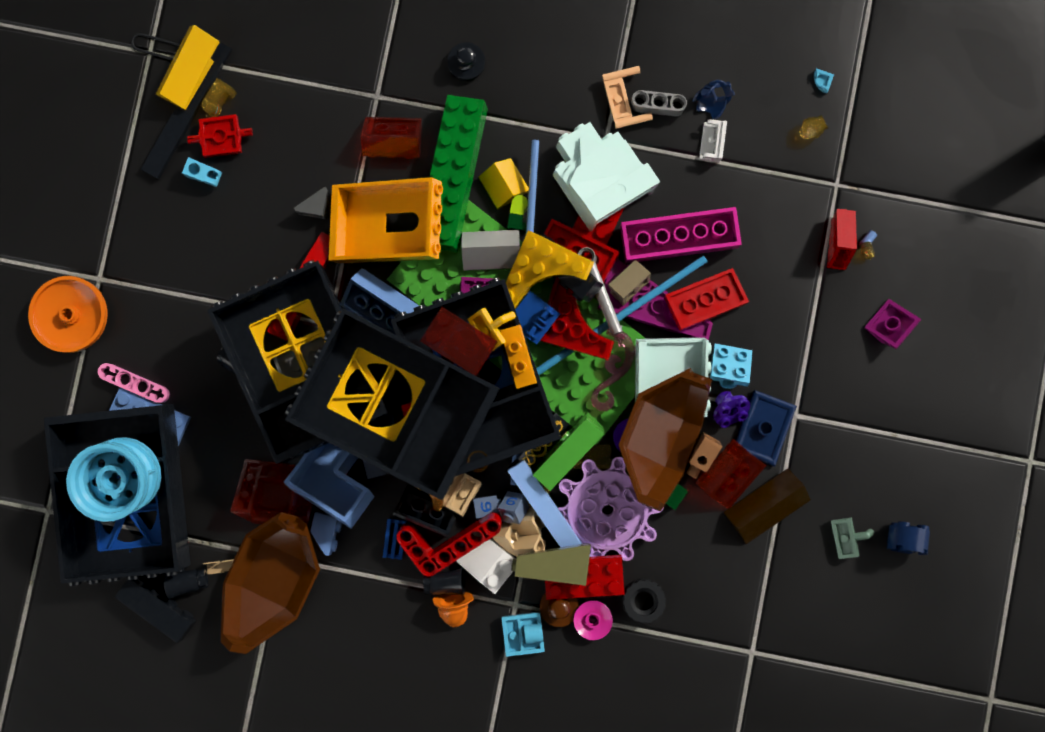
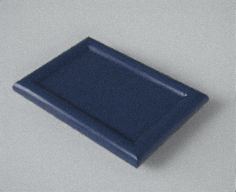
[732,390,797,467]

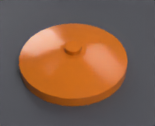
[28,276,108,353]

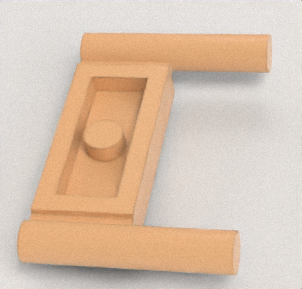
[602,66,653,129]

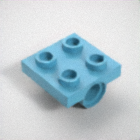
[710,343,752,389]
[502,612,545,657]

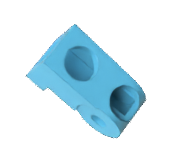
[182,157,222,187]

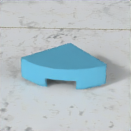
[814,68,834,94]

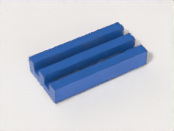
[383,519,407,560]

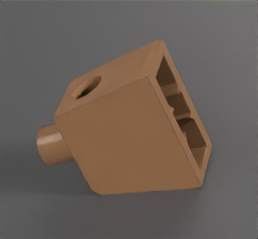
[686,432,723,479]

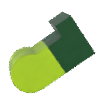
[507,195,528,234]

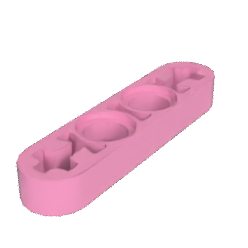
[98,363,170,403]

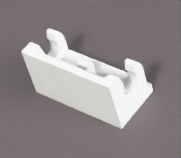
[699,120,727,163]

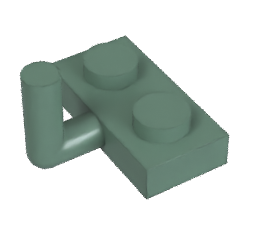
[831,517,874,559]

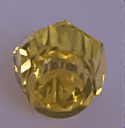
[799,115,828,139]

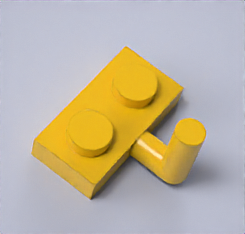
[467,308,516,353]

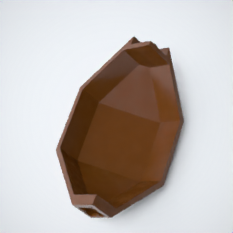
[619,368,712,512]
[221,512,320,654]

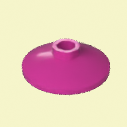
[574,601,613,640]

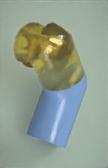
[859,230,877,259]

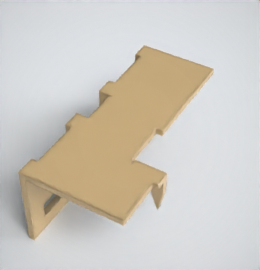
[203,559,234,574]

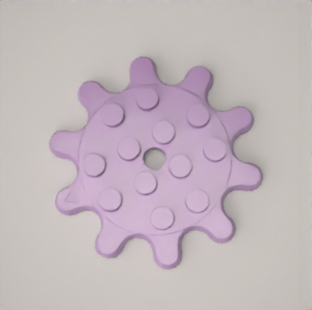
[558,457,664,561]

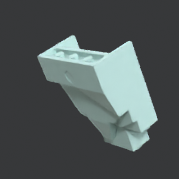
[553,122,660,231]

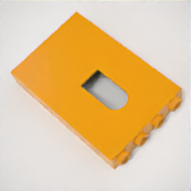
[329,177,443,263]

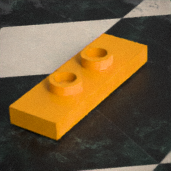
[500,325,537,389]

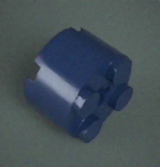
[887,521,930,555]

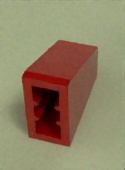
[827,209,857,270]

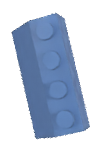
[340,268,419,335]

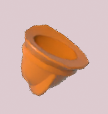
[432,592,474,627]

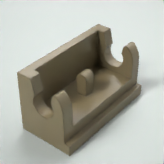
[608,260,651,306]

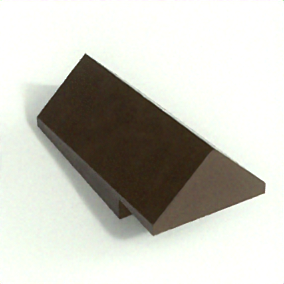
[724,468,811,544]

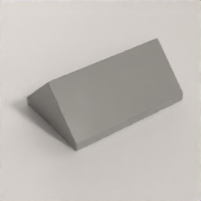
[462,230,520,271]

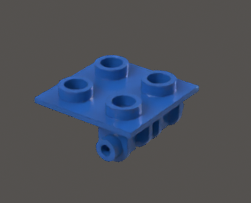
[515,291,560,345]

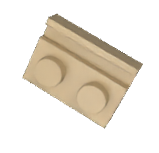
[438,473,482,517]

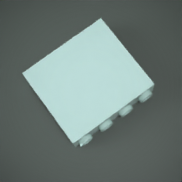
[635,338,712,417]

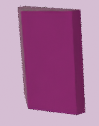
[865,299,921,349]

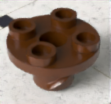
[540,593,578,627]

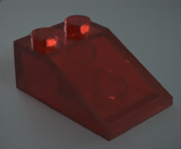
[420,307,497,376]

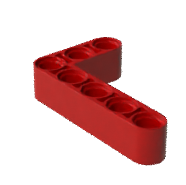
[397,512,502,576]

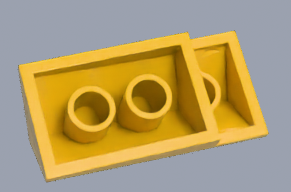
[156,25,220,110]

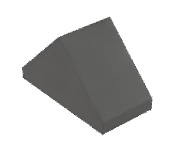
[294,187,330,219]

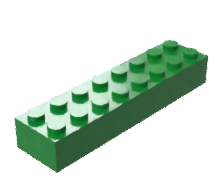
[430,95,488,253]

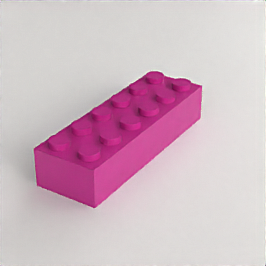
[620,207,742,264]

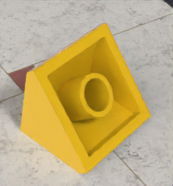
[479,158,529,210]

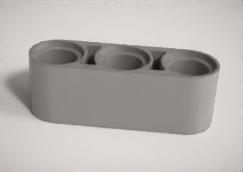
[630,90,687,116]

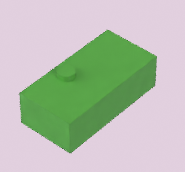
[533,412,604,491]

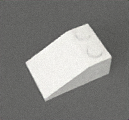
[456,532,516,594]

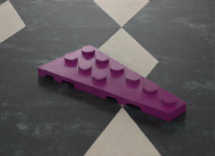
[597,258,713,340]

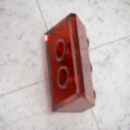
[361,117,422,159]
[696,439,766,509]

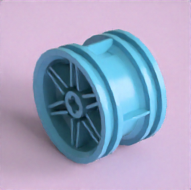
[66,437,161,522]

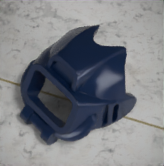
[692,80,735,119]

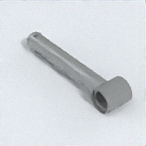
[578,247,623,336]

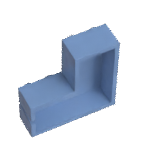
[284,443,374,529]

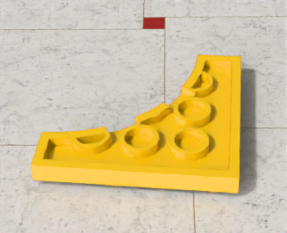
[506,230,594,309]

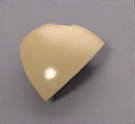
[492,507,546,557]

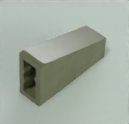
[511,543,591,586]

